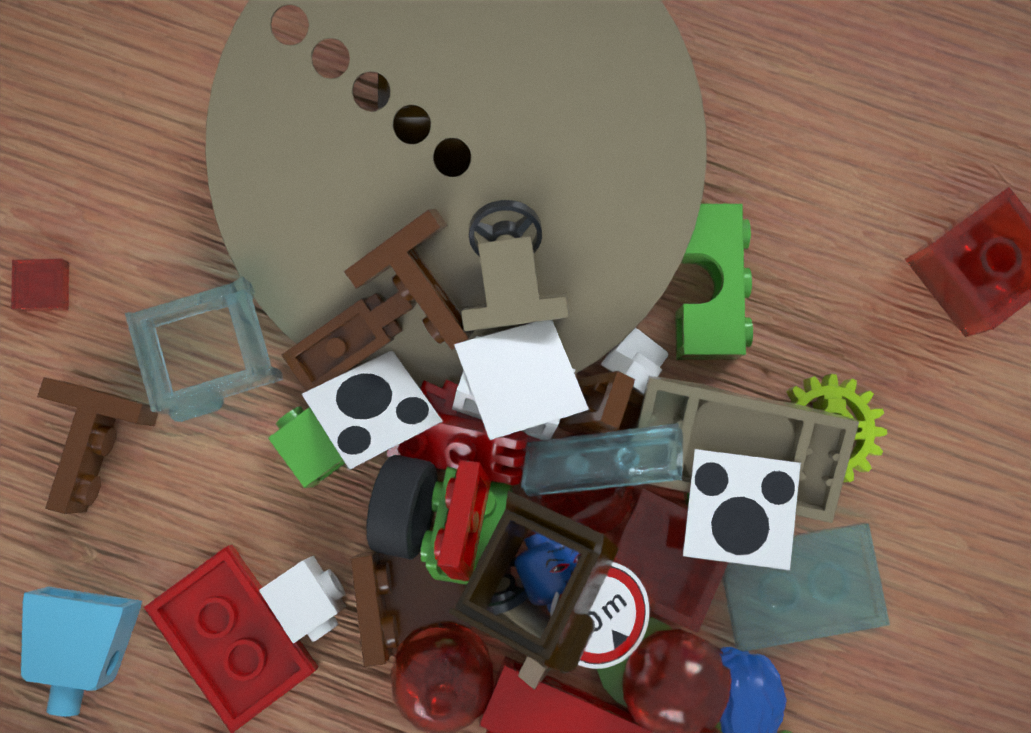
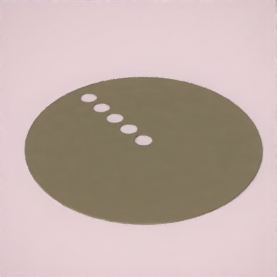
[205,0,707,388]

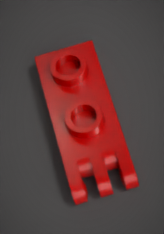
[387,412,528,485]

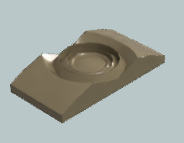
[625,376,859,523]

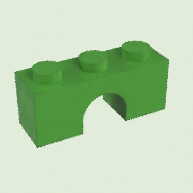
[675,204,753,360]

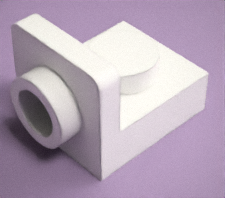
[601,328,668,396]

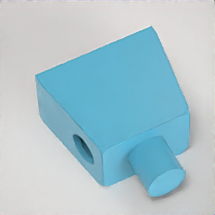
[21,587,142,716]

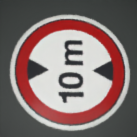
[550,562,650,669]

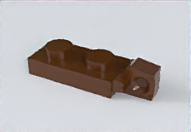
[282,292,417,392]

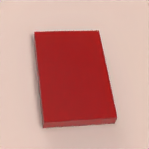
[144,544,319,733]

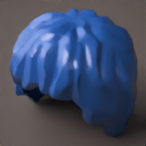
[694,647,787,733]

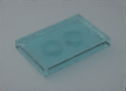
[719,523,890,651]

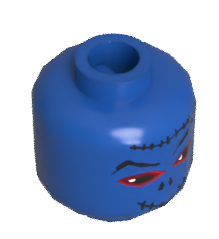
[515,533,581,612]

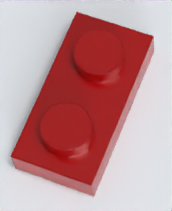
[434,460,491,581]

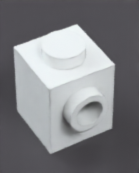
[259,556,346,643]

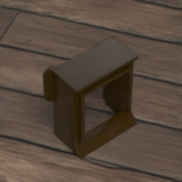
[448,490,619,674]

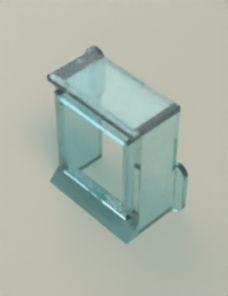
[125,276,284,422]

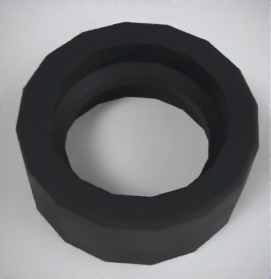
[366,455,438,560]

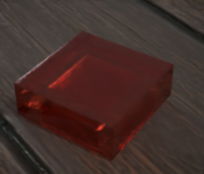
[11,258,69,312]

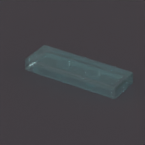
[521,423,683,496]

